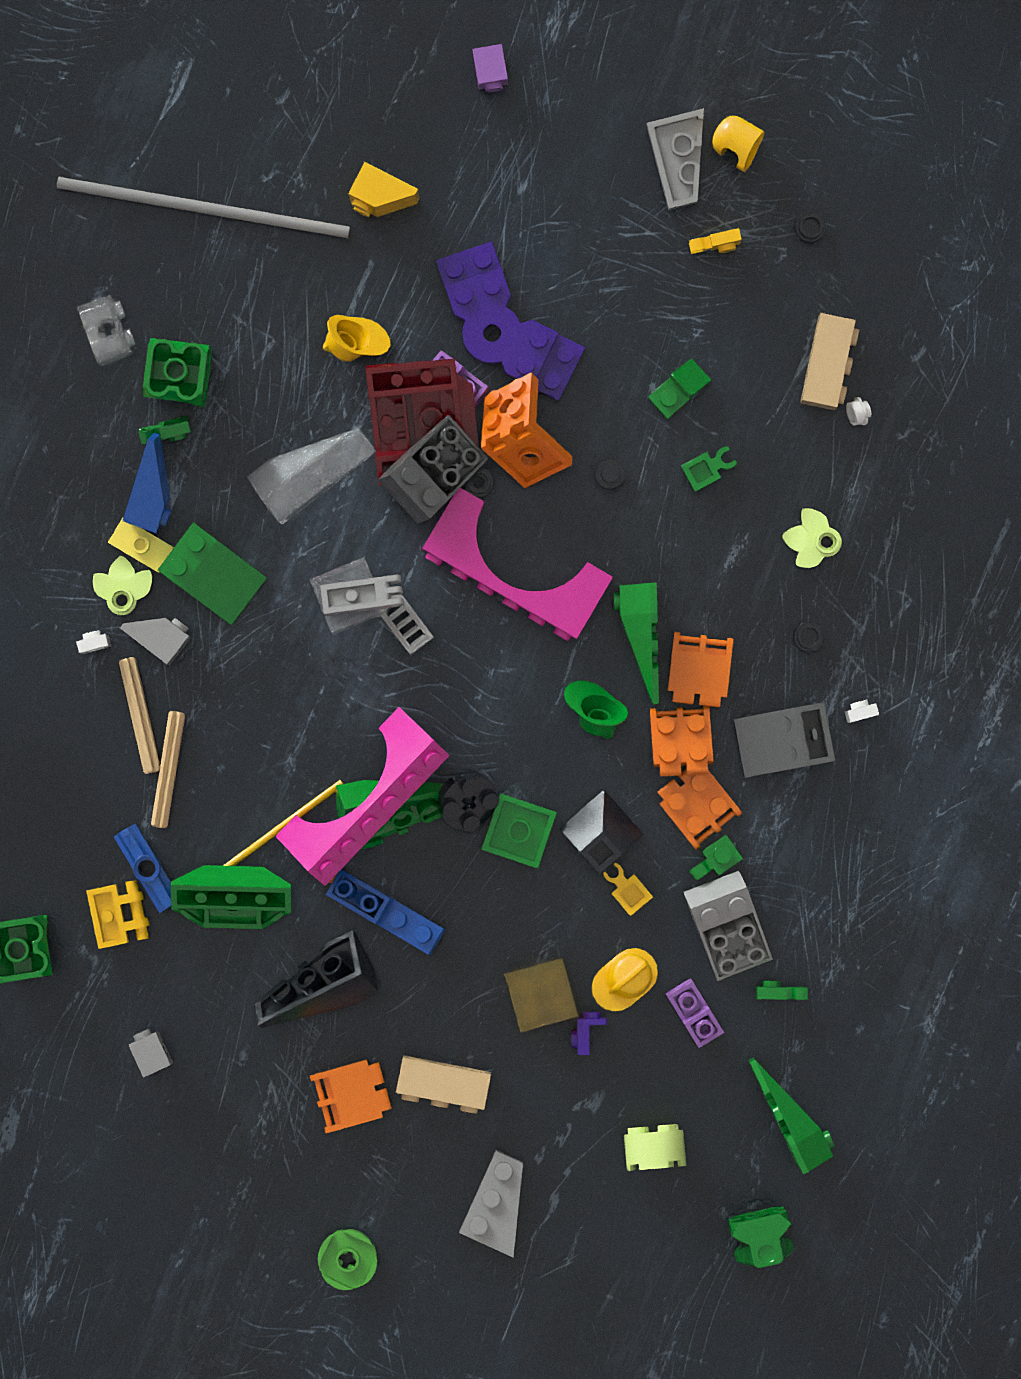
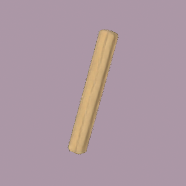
[119,657,160,774]
[151,711,185,828]

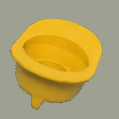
[323,315,390,362]
[592,948,658,1011]

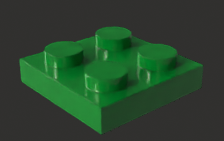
[481,793,557,869]

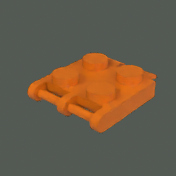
[667,632,733,707]
[650,706,713,777]
[657,769,742,850]
[310,1059,392,1133]

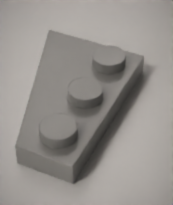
[646,108,704,211]
[459,1150,523,1257]

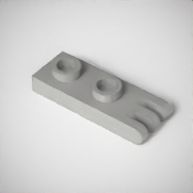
[320,575,404,616]

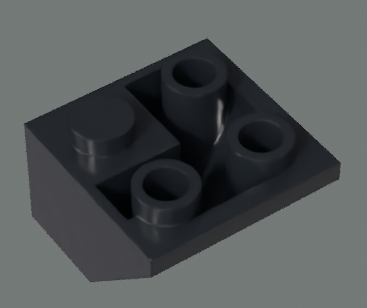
[560,790,643,874]

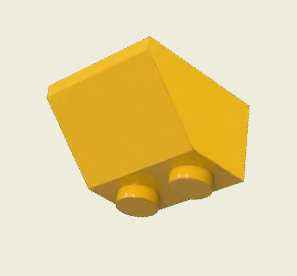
[348,162,420,217]

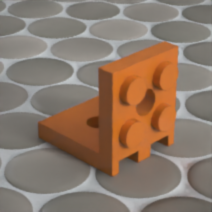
[481,373,572,488]

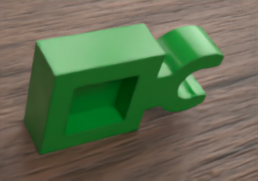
[138,415,191,444]
[681,446,737,493]
[755,980,808,1000]

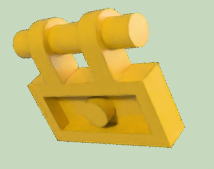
[86,880,149,949]

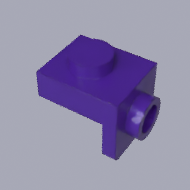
[571,1011,607,1055]

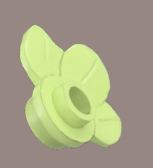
[782,508,842,568]
[93,556,152,615]

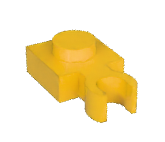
[689,228,742,254]
[603,863,653,916]

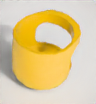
[712,116,765,172]

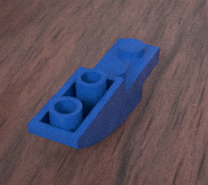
[326,869,446,955]

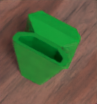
[143,338,212,407]
[0,915,53,983]
[728,1206,794,1268]

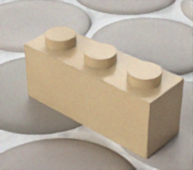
[800,313,859,411]
[396,1055,491,1114]

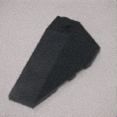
[255,930,379,1028]

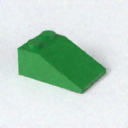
[158,522,267,625]

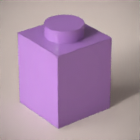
[472,44,508,92]

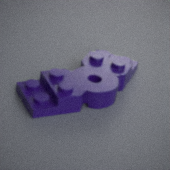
[436,241,585,402]

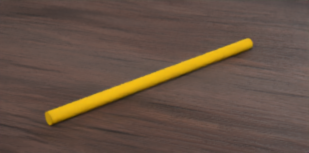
[223,780,343,866]

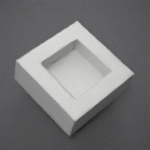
[76,630,111,654]
[845,700,879,723]

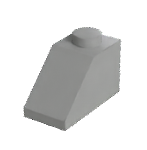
[120,618,191,665]

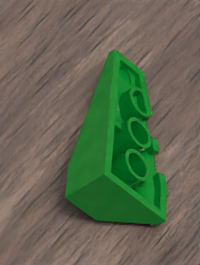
[613,583,659,705]
[336,780,445,850]
[748,1058,835,1174]

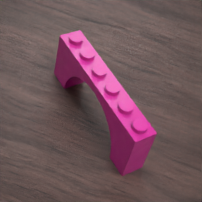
[422,488,613,641]
[276,707,450,886]

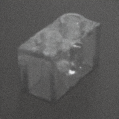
[77,295,136,366]

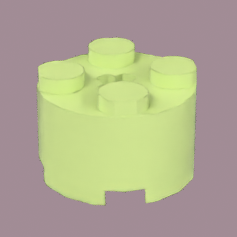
[624,1124,687,1171]

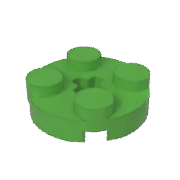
[318,1229,378,1290]

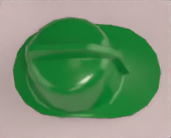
[563,681,628,739]

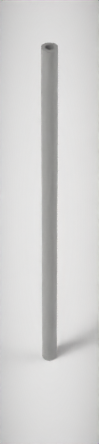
[57,177,350,238]

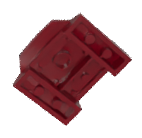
[365,358,479,486]

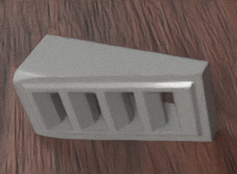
[376,594,434,655]

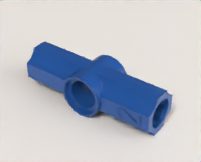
[114,823,171,913]

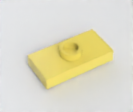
[108,518,174,573]

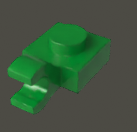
[689,834,743,880]

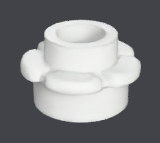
[846,397,871,426]

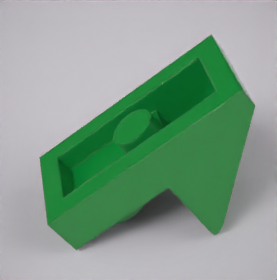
[648,358,711,420]

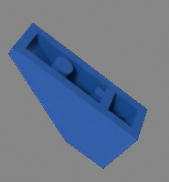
[123,433,172,533]

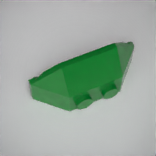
[171,865,292,929]

